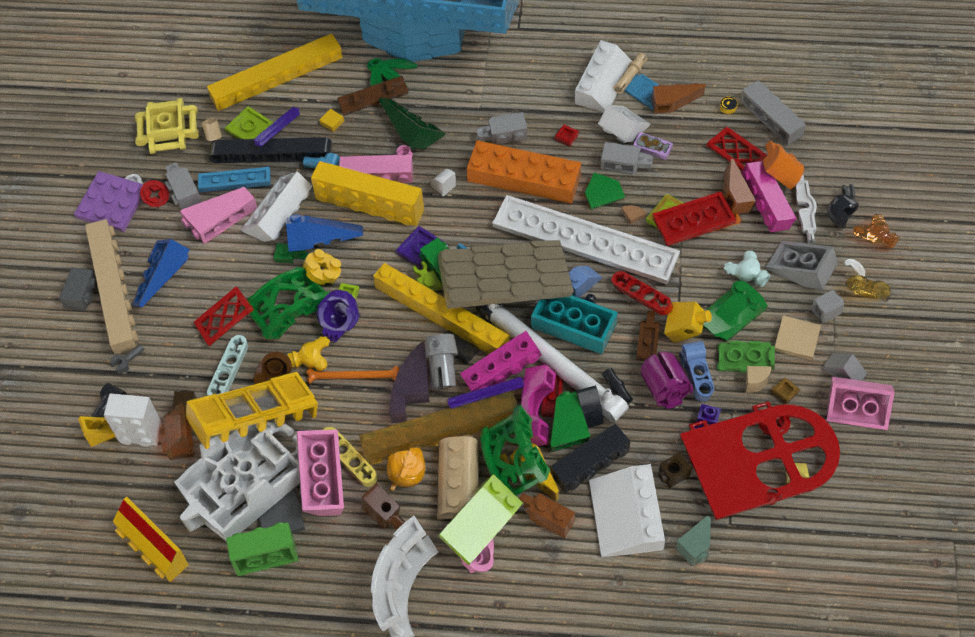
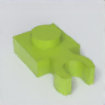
[413,261,442,292]

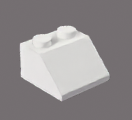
[598,105,650,143]

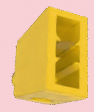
[664,301,712,343]

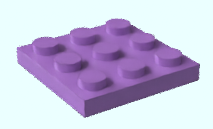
[74,171,143,232]

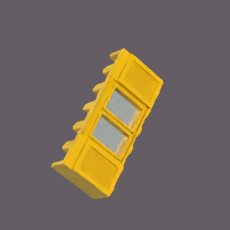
[186,372,318,449]

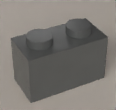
[59,267,98,311]

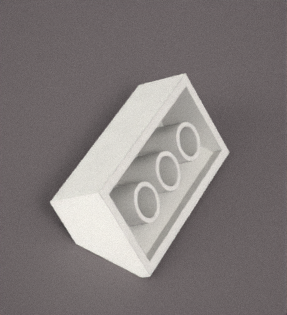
[575,40,632,113]
[241,172,312,242]

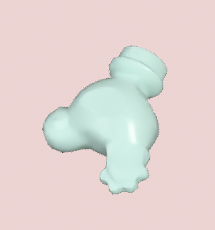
[724,251,771,287]

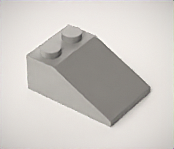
[766,241,838,290]

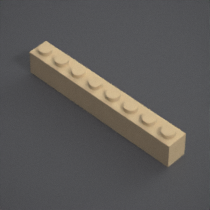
[85,219,139,354]

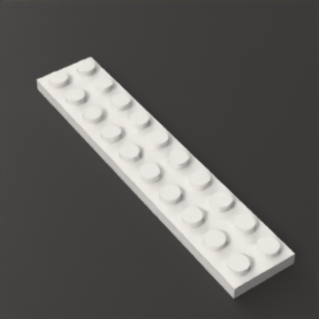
[493,195,680,284]

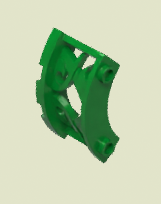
[243,267,330,339]
[480,404,550,496]

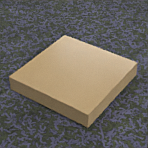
[775,316,821,361]

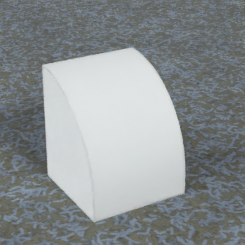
[431,169,456,196]

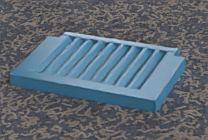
[624,74,659,110]

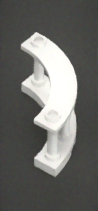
[371,516,439,637]

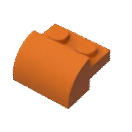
[763,140,804,190]

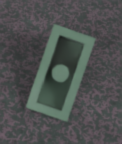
[676,516,711,566]

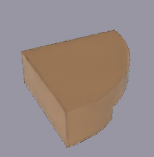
[621,205,647,224]

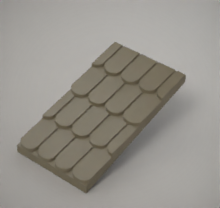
[438,240,574,309]

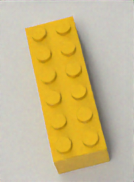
[311,161,424,227]

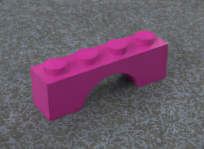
[521,365,556,446]

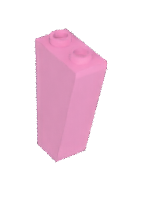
[180,187,257,244]

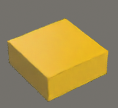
[319,109,344,132]

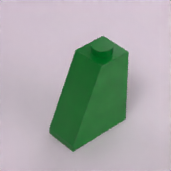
[550,391,591,453]

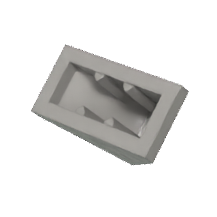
[822,353,867,381]

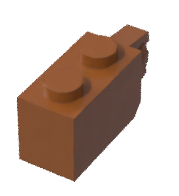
[519,493,575,538]

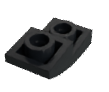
[577,385,604,428]

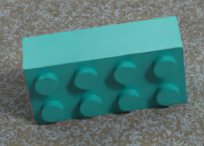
[531,295,618,354]

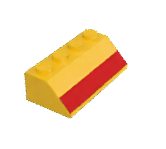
[113,497,189,582]

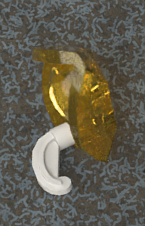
[844,259,891,299]

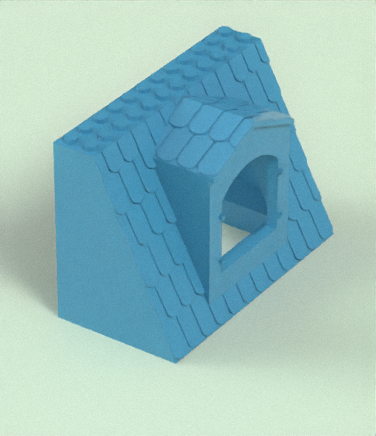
[296,0,519,62]

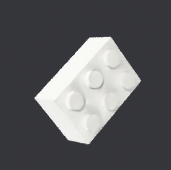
[104,394,163,447]

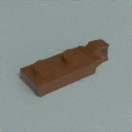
[636,311,660,361]

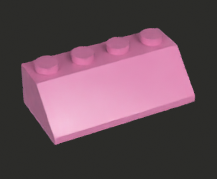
[297,430,344,516]

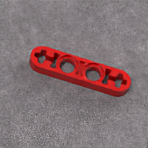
[611,271,673,315]

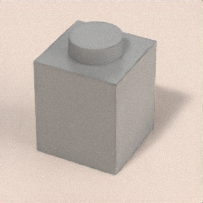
[811,290,844,324]

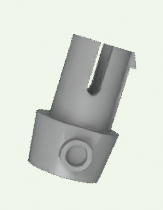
[425,334,458,389]

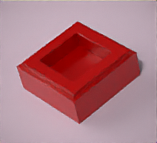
[555,124,579,147]

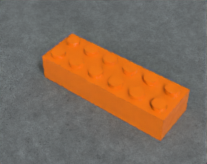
[466,141,582,204]

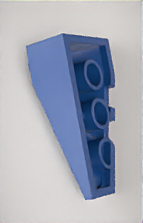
[286,214,363,252]

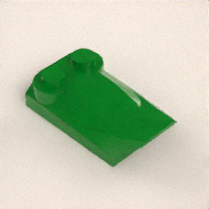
[703,281,768,342]

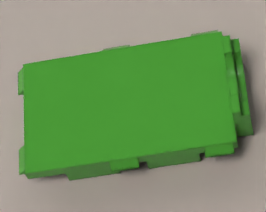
[717,341,775,372]

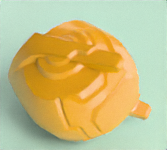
[387,448,426,491]

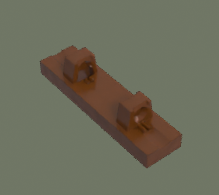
[337,76,409,116]

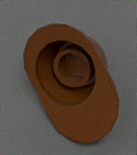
[253,351,292,384]

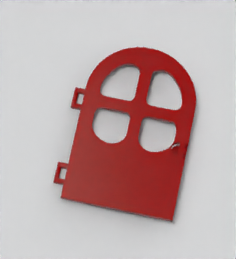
[680,401,840,520]

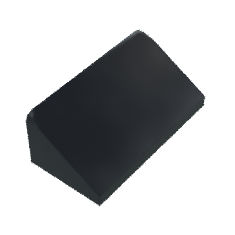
[443,330,479,364]

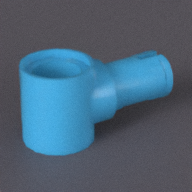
[303,153,340,169]

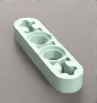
[207,335,248,395]

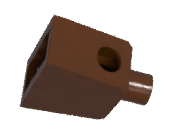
[361,483,406,530]

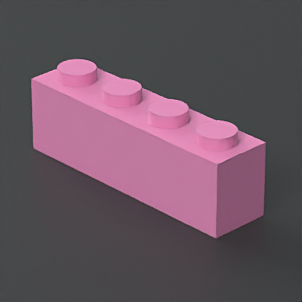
[339,155,413,184]

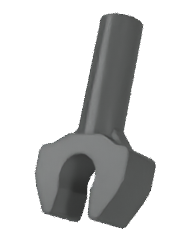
[110,344,145,374]

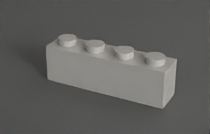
[740,80,806,146]

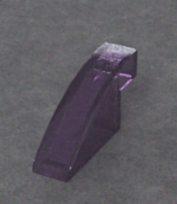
[390,342,430,423]

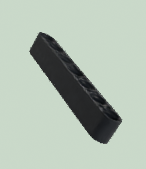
[209,137,332,164]

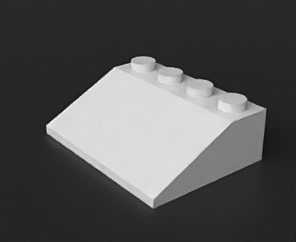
[589,464,665,558]

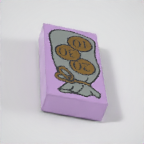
[633,132,673,160]

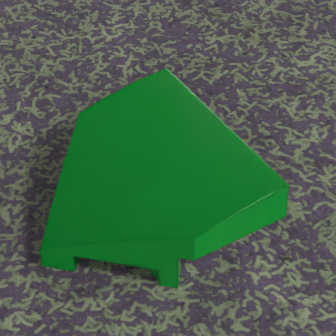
[584,172,625,210]

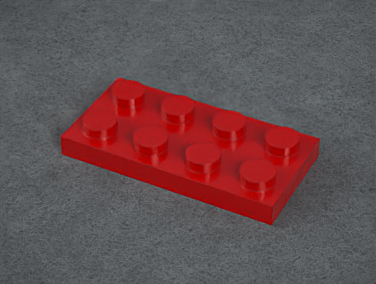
[652,191,736,246]

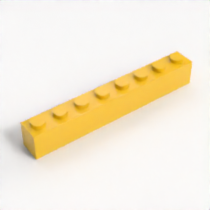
[207,33,343,111]
[373,263,509,354]

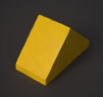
[78,416,116,447]

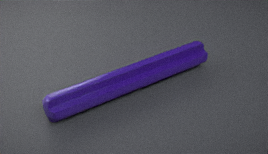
[254,106,300,147]
[447,377,524,409]

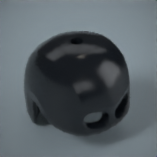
[827,194,859,229]

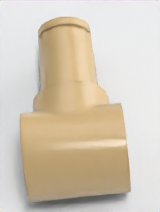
[202,117,222,141]

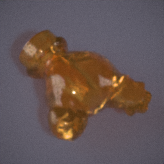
[853,214,900,249]

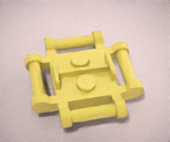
[135,98,199,154]

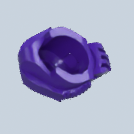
[317,290,360,342]

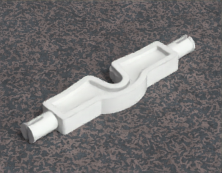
[794,175,817,244]

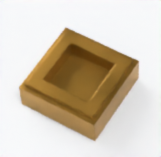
[771,377,800,404]

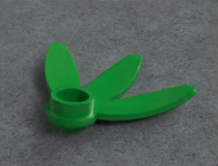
[367,58,418,88]

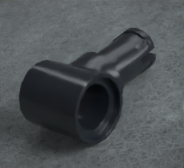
[91,383,126,417]

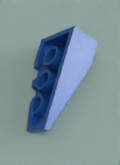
[132,239,190,307]

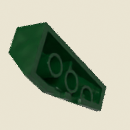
[379,97,445,150]

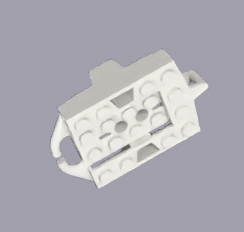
[174,422,300,542]

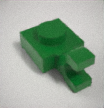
[274,243,308,263]

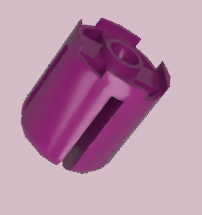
[641,351,693,409]

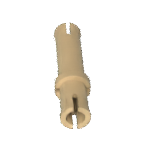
[613,53,648,94]

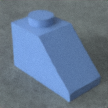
[569,266,602,298]

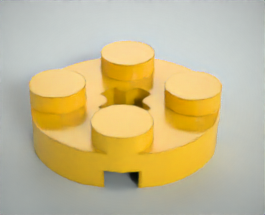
[303,249,341,285]

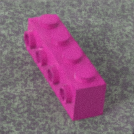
[741,161,796,232]
[460,331,542,391]

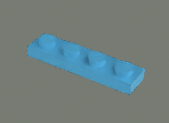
[198,167,271,192]

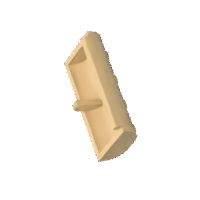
[437,436,479,520]

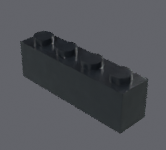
[550,423,630,493]

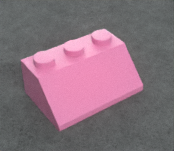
[826,377,895,430]

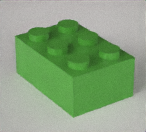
[226,522,299,576]

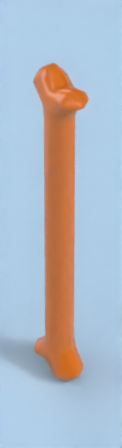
[306,366,401,384]

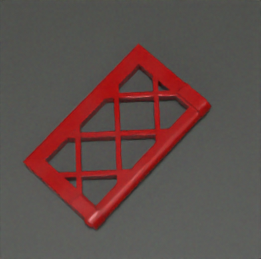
[706,126,768,171]
[193,286,254,346]

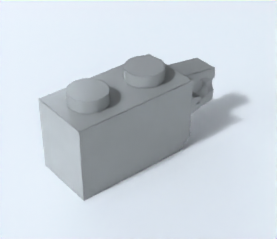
[477,112,527,145]
[601,142,653,175]
[165,162,201,210]

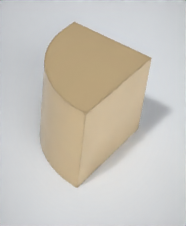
[745,366,771,393]

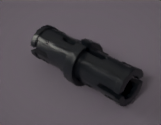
[602,368,633,405]

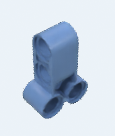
[679,340,714,402]

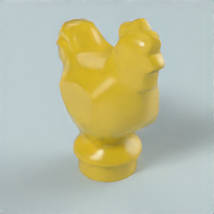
[288,336,330,371]

